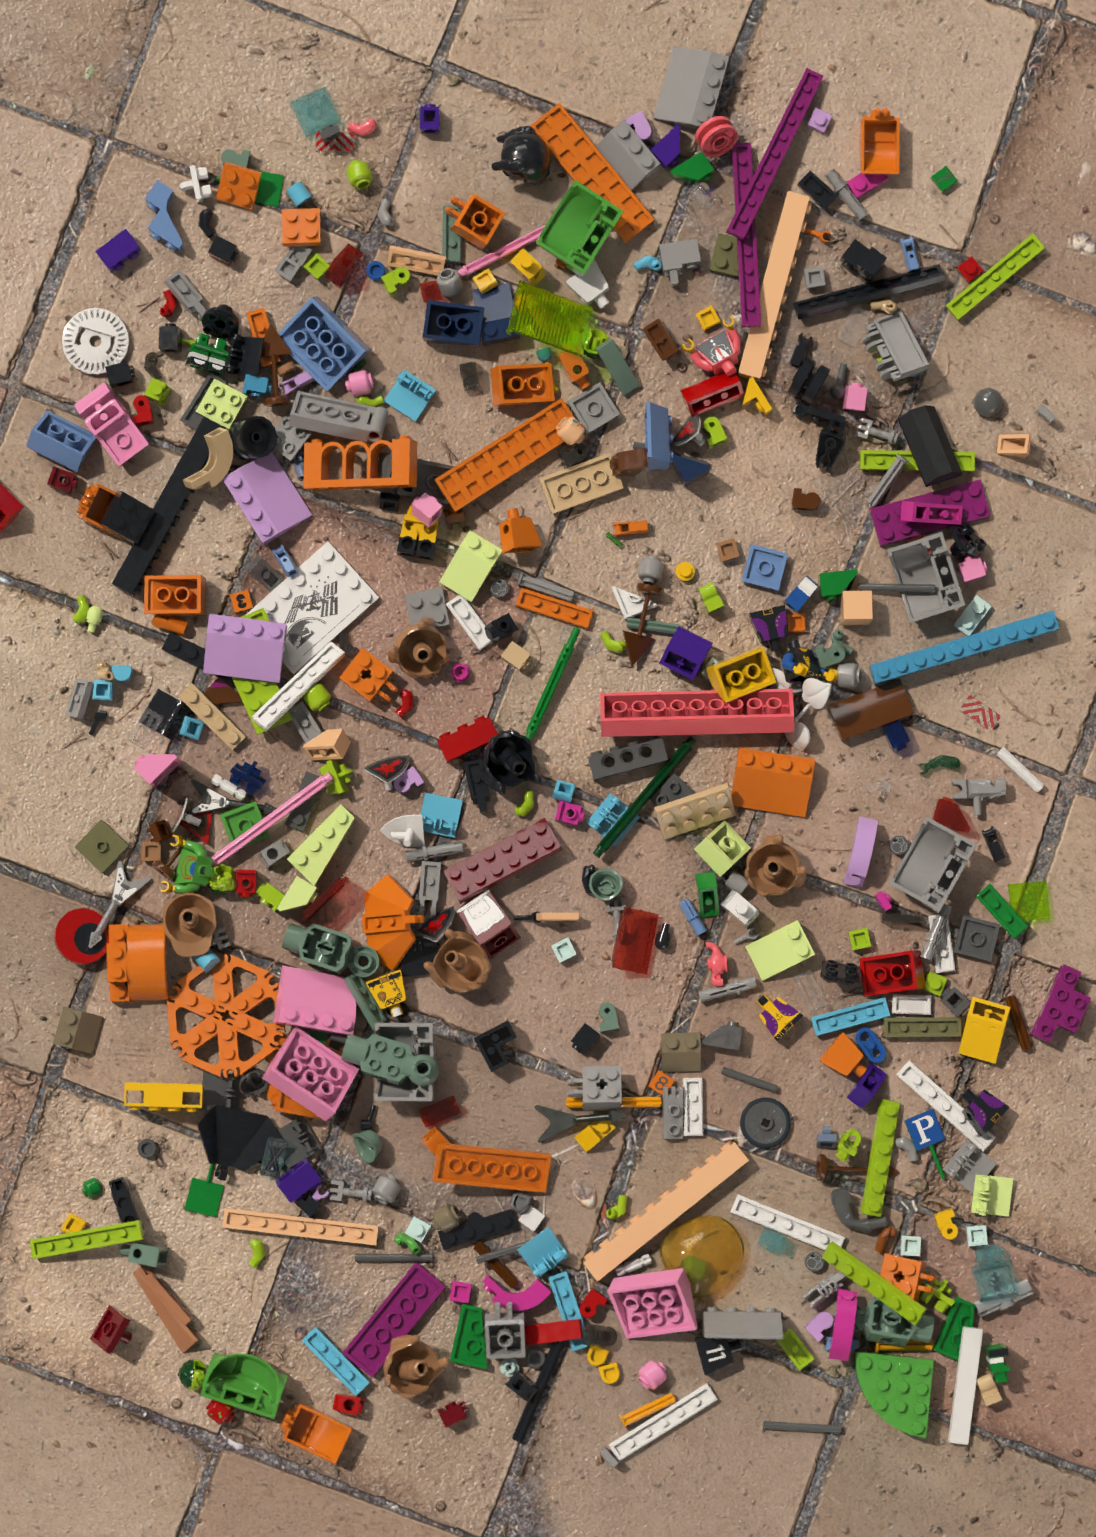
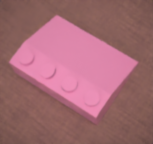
[273,966,356,1036]
[262,1026,359,1121]
[607,1268,698,1339]

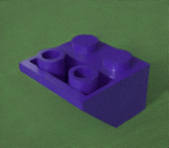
[659,626,713,680]

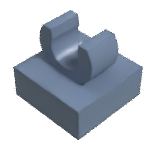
[816,1126,837,1148]

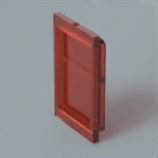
[301,877,349,923]
[611,907,659,975]

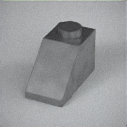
[701,1021,743,1050]

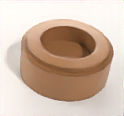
[277,361,296,377]

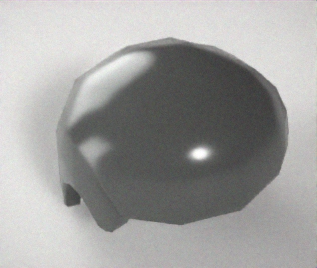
[973,388,1004,417]
[239,1068,270,1097]

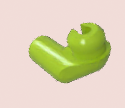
[356,395,385,407]
[73,595,90,624]
[515,791,534,817]

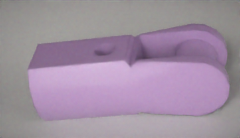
[279,371,315,396]

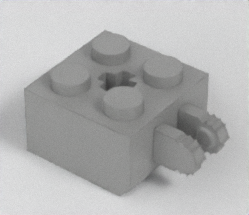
[567,1066,622,1111]
[485,1302,526,1359]

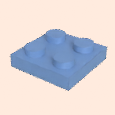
[741,544,788,591]

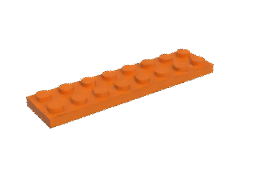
[530,103,655,244]
[434,398,575,512]

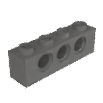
[588,736,668,781]

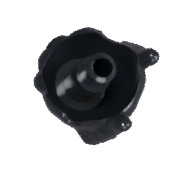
[491,126,551,186]
[481,729,542,795]

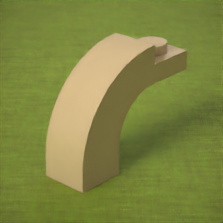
[183,427,233,490]

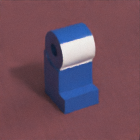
[783,576,819,613]

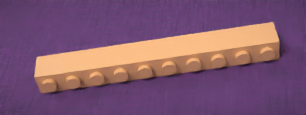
[737,191,812,382]
[583,1141,749,1282]

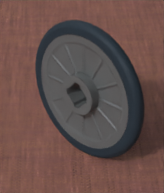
[740,1097,791,1148]

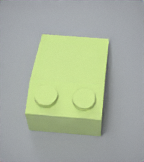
[439,530,502,603]
[745,920,815,981]

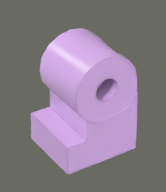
[625,111,651,143]
[394,766,425,793]
[804,1311,833,1342]

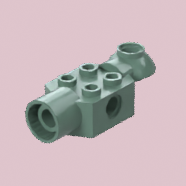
[282,923,379,977]
[341,1034,439,1086]
[834,1297,934,1347]

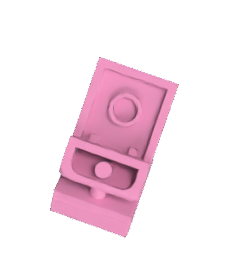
[74,382,150,467]

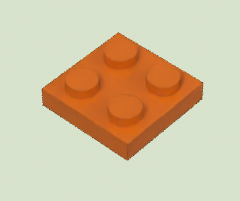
[216,162,262,210]
[282,208,321,247]

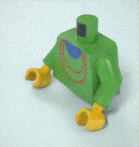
[160,835,214,894]

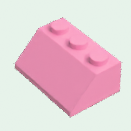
[134,754,182,788]

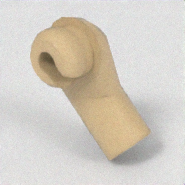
[870,299,897,314]
[97,661,114,681]

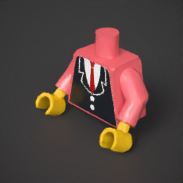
[681,316,741,376]

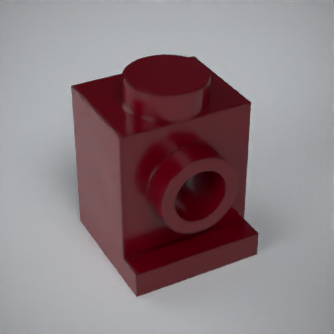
[47,466,78,494]
[437,1401,469,1427]

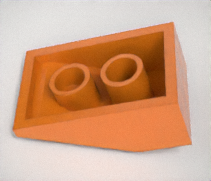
[490,363,555,407]
[144,575,206,616]

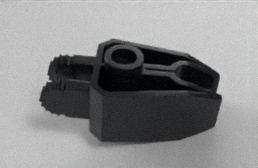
[816,416,847,471]

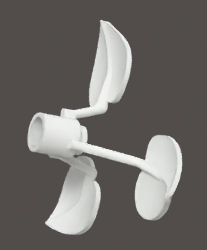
[768,668,831,751]

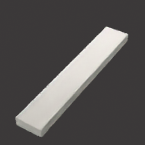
[252,641,345,731]
[896,1060,996,1152]
[730,1194,845,1250]
[948,1326,983,1445]
[609,1383,718,1461]

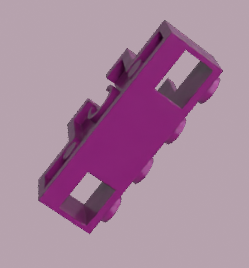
[1029,964,1091,1043]

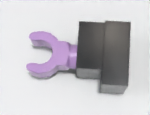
[296,1185,329,1218]

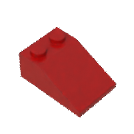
[859,950,926,997]

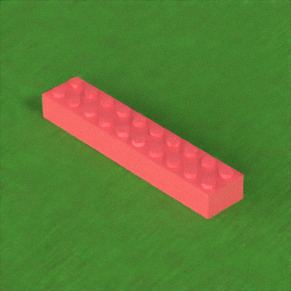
[600,689,794,737]

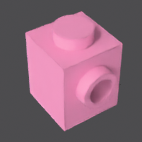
[843,383,868,411]
[412,493,442,527]
[956,555,988,584]

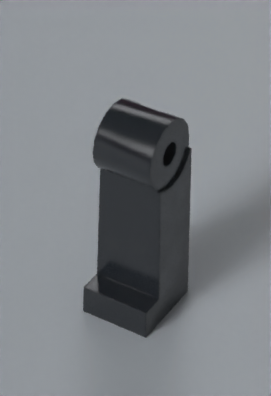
[109,1176,144,1228]

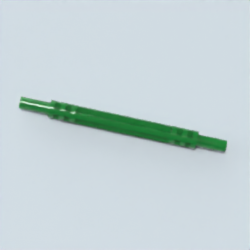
[525,627,581,741]

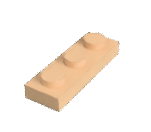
[387,245,446,276]

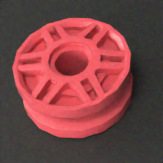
[695,116,738,157]

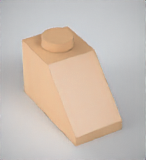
[303,729,351,760]

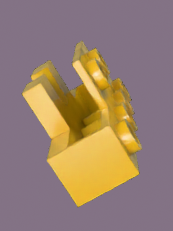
[124,1082,204,1112]

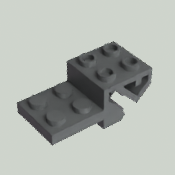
[370,452,455,504]

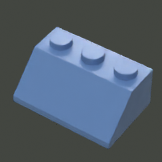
[644,402,673,469]
[26,410,97,472]

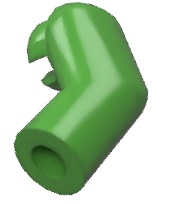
[394,1233,421,1254]

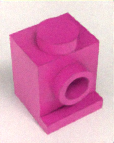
[555,801,584,826]

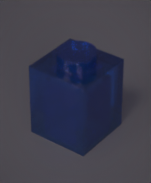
[882,720,910,752]

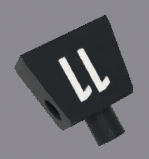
[695,1336,742,1375]

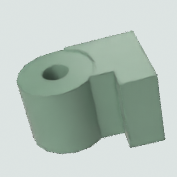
[221,149,251,168]
[815,642,846,668]
[599,1002,619,1033]

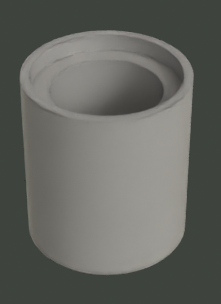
[724,870,748,895]

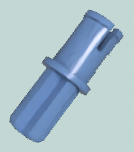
[679,898,707,936]

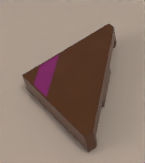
[204,677,243,705]

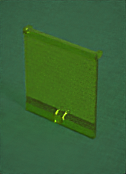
[506,280,593,357]

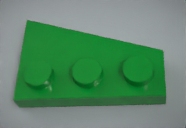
[933,1296,975,1361]
[450,1303,487,1369]

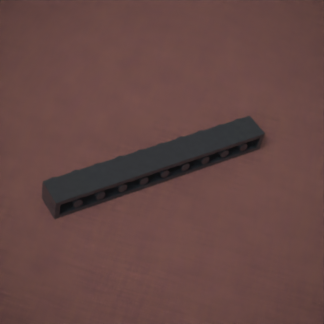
[112,417,224,597]

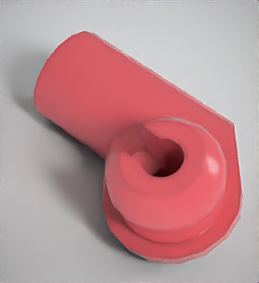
[348,119,376,136]

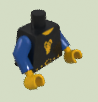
[781,640,840,685]

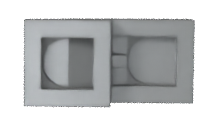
[275,246,313,282]

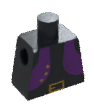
[749,605,787,652]
[961,1088,1010,1137]

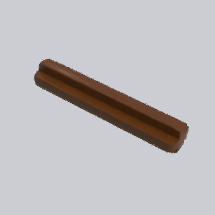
[1005,995,1032,1051]
[474,1241,518,1288]

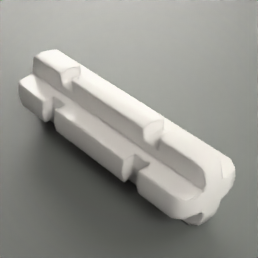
[211,774,247,801]
[615,1254,652,1276]

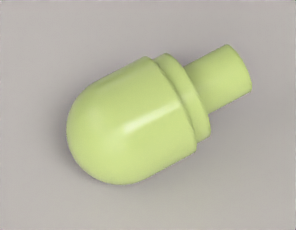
[86,606,103,633]

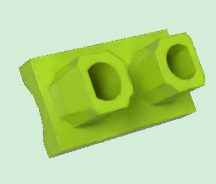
[319,759,354,794]
[919,1279,955,1313]

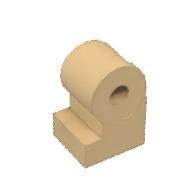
[976,1373,1002,1406]

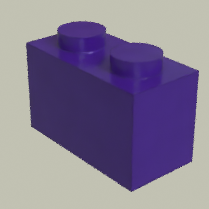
[95,229,141,273]
[275,1158,322,1203]

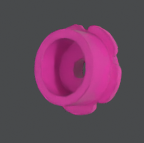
[451,663,470,682]

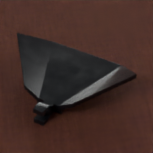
[196,1104,284,1181]

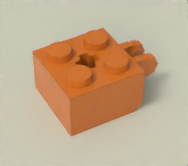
[445,194,505,249]
[339,648,399,703]
[880,1253,936,1301]

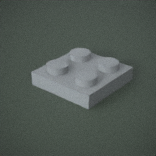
[568,382,620,435]
[405,587,450,628]

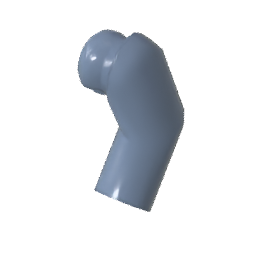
[293,451,304,481]

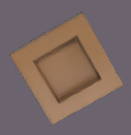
[716,538,739,562]
[141,842,162,861]

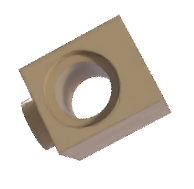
[501,641,531,671]

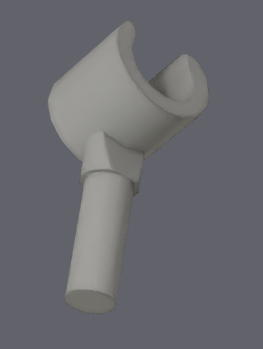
[734,926,761,944]

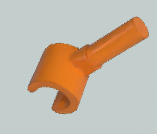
[804,227,832,243]

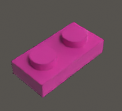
[847,173,889,199]

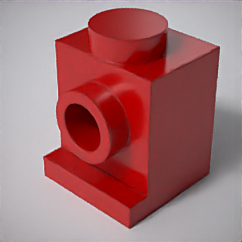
[236,869,257,897]

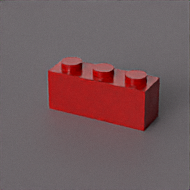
[680,372,745,417]
[437,715,497,763]

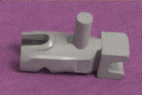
[952,778,1006,816]

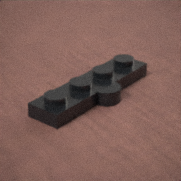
[438,1209,517,1250]

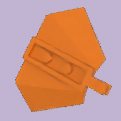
[362,875,424,970]

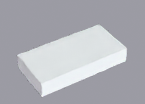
[892,994,931,1015]

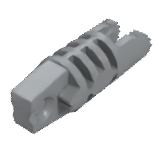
[802,1272,849,1309]

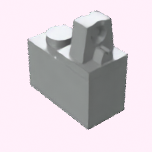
[659,239,701,286]

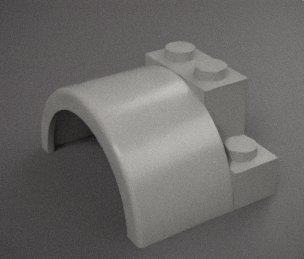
[887,531,965,622]
[889,817,977,913]
[374,1023,437,1101]

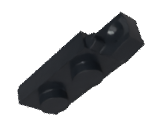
[793,402,846,428]
[463,758,490,813]

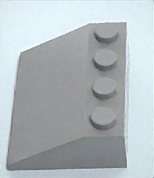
[653,46,729,131]
[702,1307,783,1339]

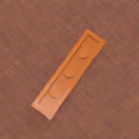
[515,587,594,629]

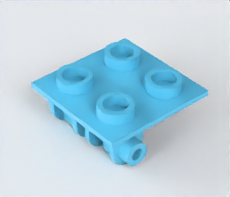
[384,370,436,422]
[421,793,463,838]
[586,793,640,847]
[517,1227,569,1278]

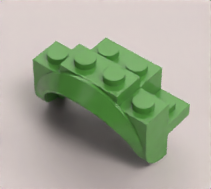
[200,1352,288,1419]

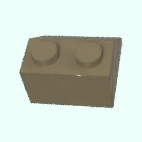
[53,1006,103,1054]
[661,1032,701,1072]

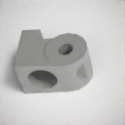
[258,839,291,869]

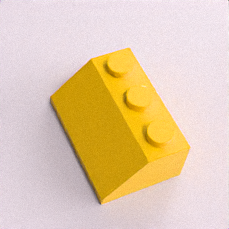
[706,646,777,703]

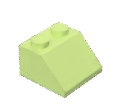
[694,820,751,877]
[277,876,320,912]

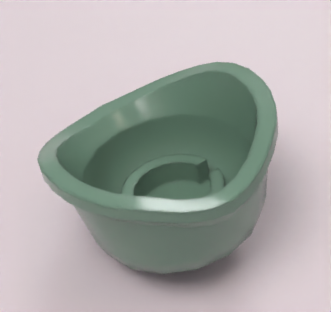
[589,869,623,901]
[353,1130,383,1163]

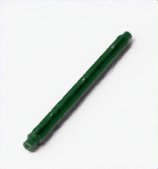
[593,736,696,858]

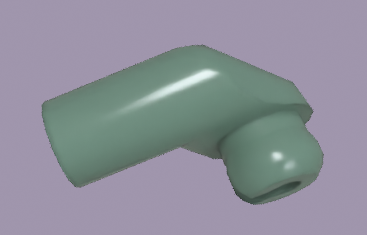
[831,630,853,656]

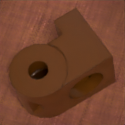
[791,488,821,511]

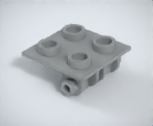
[274,413,314,462]
[942,1139,996,1194]

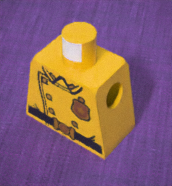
[366,970,407,1018]

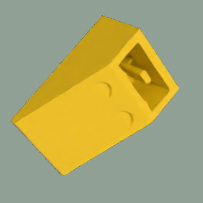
[958,997,1011,1064]

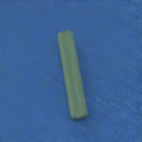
[626,618,683,635]

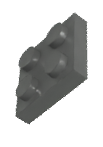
[953,915,1000,962]

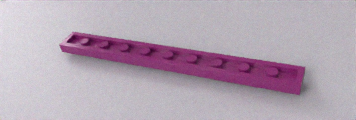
[726,68,824,240]
[731,143,761,328]

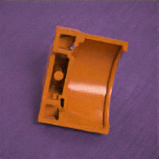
[107,924,169,1002]

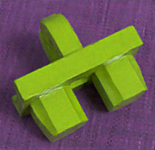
[836,1129,862,1162]

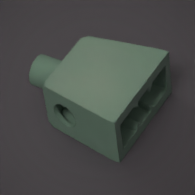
[120,1242,169,1267]

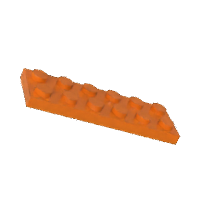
[432,1142,552,1193]

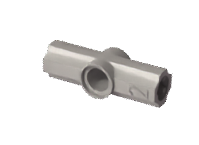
[973,1279,1033,1317]

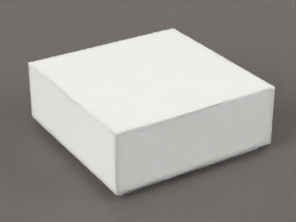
[518,1206,545,1231]

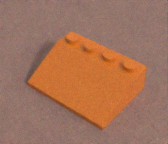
[731,747,815,817]

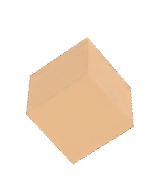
[840,591,873,625]

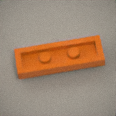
[246,308,281,368]

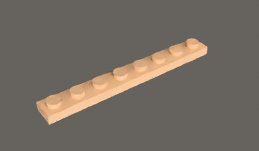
[222,1208,379,1245]

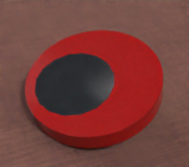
[54,908,109,965]

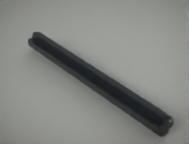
[512,1341,566,1442]

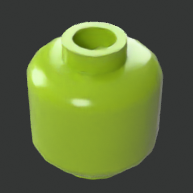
[346,160,373,189]
[303,683,331,712]

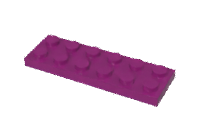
[870,479,990,546]
[342,1262,446,1377]

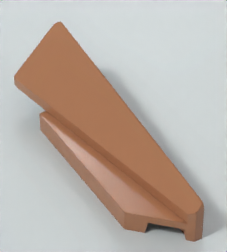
[133,1265,199,1353]

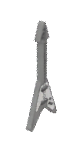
[89,861,151,949]

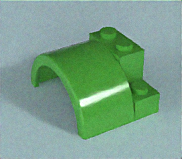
[536,181,624,277]

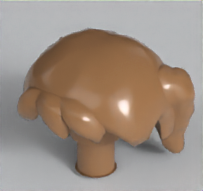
[387,617,449,678]
[745,835,807,896]
[423,929,491,993]
[383,1335,449,1399]

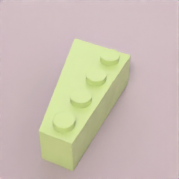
[287,805,355,887]

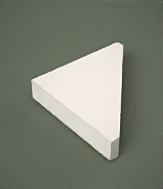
[611,586,657,620]

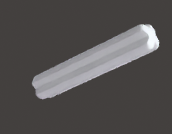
[997,748,1044,792]

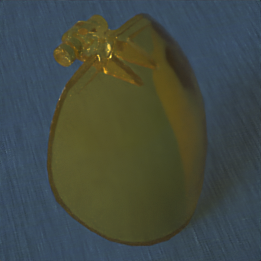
[660,1215,744,1299]

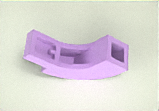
[843,816,878,888]

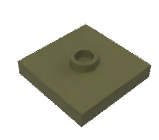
[75,819,129,874]

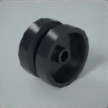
[787,356,831,406]
[229,416,277,460]

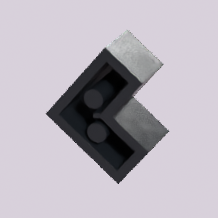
[840,239,887,282]
[474,1020,517,1072]

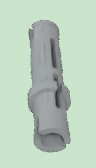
[825,168,869,221]
[405,841,464,863]
[920,904,952,961]
[698,976,757,1003]

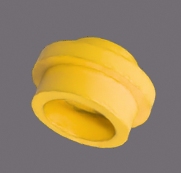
[676,562,695,581]

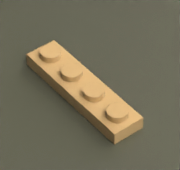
[178,683,246,750]

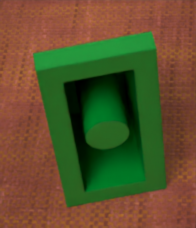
[669,151,714,184]
[818,569,858,601]
[695,872,719,918]

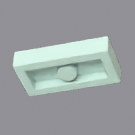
[953,595,991,636]

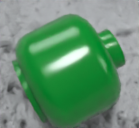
[81,1178,102,1199]

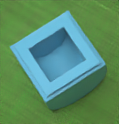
[286,181,313,208]
[112,665,133,682]
[92,680,114,701]
[179,716,204,740]
[552,779,576,803]
[193,949,221,973]

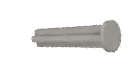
[868,453,909,507]
[517,572,574,602]

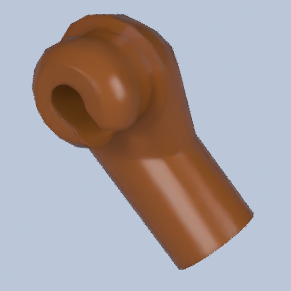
[875,1226,897,1253]

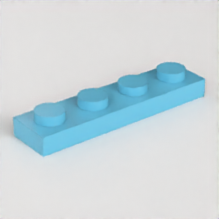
[810,997,890,1036]
[548,1271,591,1351]
[302,1327,370,1396]

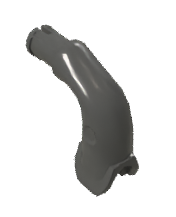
[831,1188,888,1233]

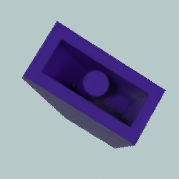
[650,124,680,170]
[847,1063,887,1109]

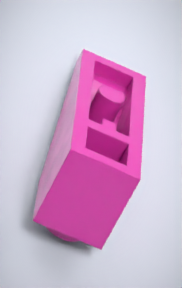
[900,501,963,525]

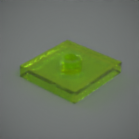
[1007,881,1050,921]

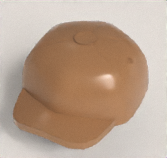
[163,892,216,957]

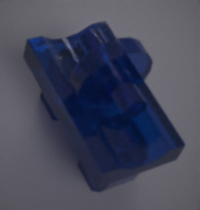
[229,761,267,795]

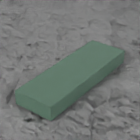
[442,206,462,263]
[595,338,640,396]
[343,974,388,1030]

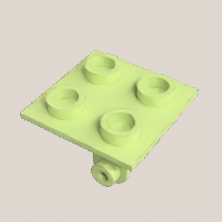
[196,379,247,429]
[971,1174,1013,1217]

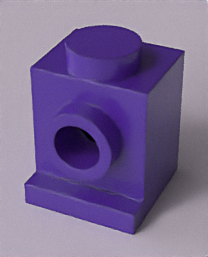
[420,104,440,134]

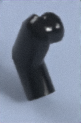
[198,209,216,238]

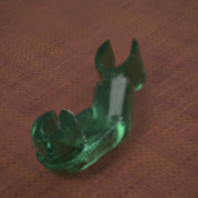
[917,755,961,774]

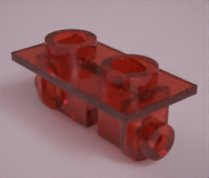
[418,1095,461,1128]

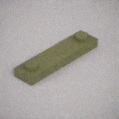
[883,1017,961,1037]

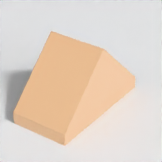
[997,434,1031,458]

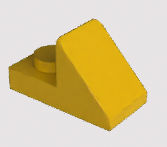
[742,377,772,416]
[574,1120,616,1152]

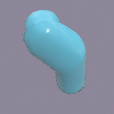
[633,255,662,272]

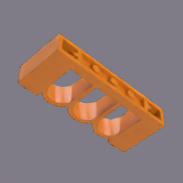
[303,436,417,491]

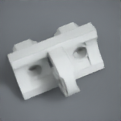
[179,165,212,203]

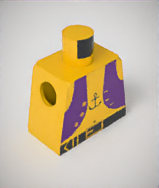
[507,248,546,289]
[756,994,803,1041]

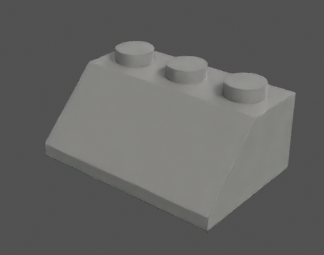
[596,120,660,191]

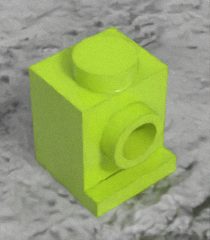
[144,378,172,406]
[256,882,285,912]

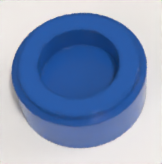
[366,261,385,281]

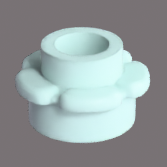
[500,1358,519,1377]

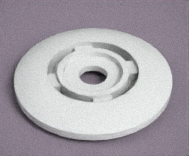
[62,308,129,375]

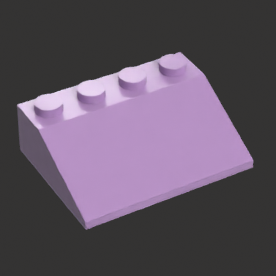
[223,452,313,546]
[203,614,287,683]

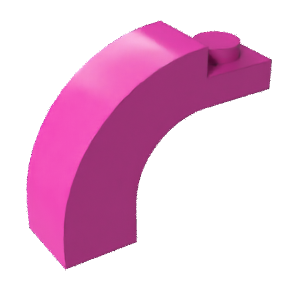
[482,1275,551,1311]
[829,1289,858,1361]

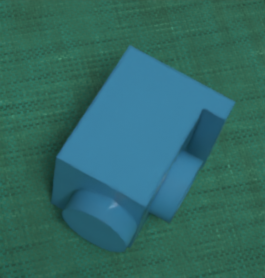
[242,374,272,398]

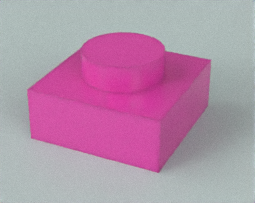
[874,891,893,912]
[449,1281,471,1303]

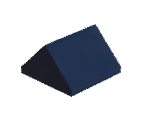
[671,455,710,487]

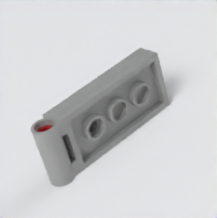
[289,391,388,442]

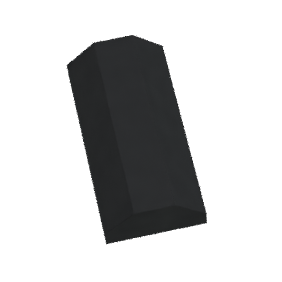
[898,405,962,487]

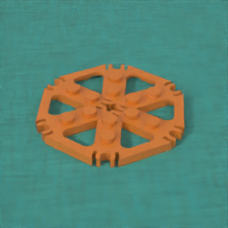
[167,954,286,1078]

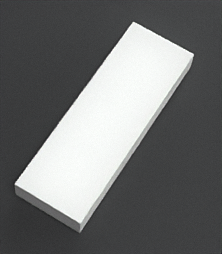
[446,595,492,651]
[928,915,955,973]
[683,1078,703,1136]

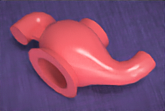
[706,942,727,986]

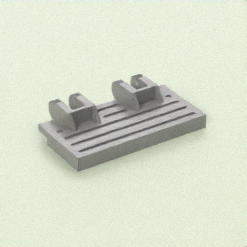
[861,310,929,381]

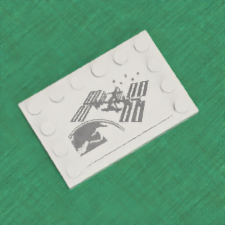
[246,541,379,674]

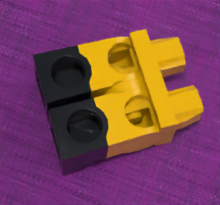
[397,505,439,561]

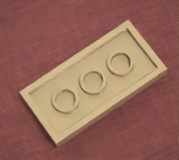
[539,452,624,515]
[654,783,736,840]

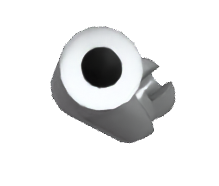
[377,199,395,227]
[895,1136,919,1162]

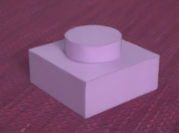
[806,107,832,134]

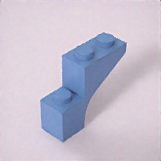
[145,180,184,253]

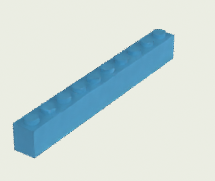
[868,610,1059,685]

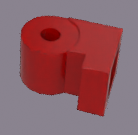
[132,395,154,427]
[579,1287,608,1318]
[332,1394,365,1415]

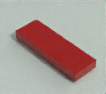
[525,1319,583,1345]

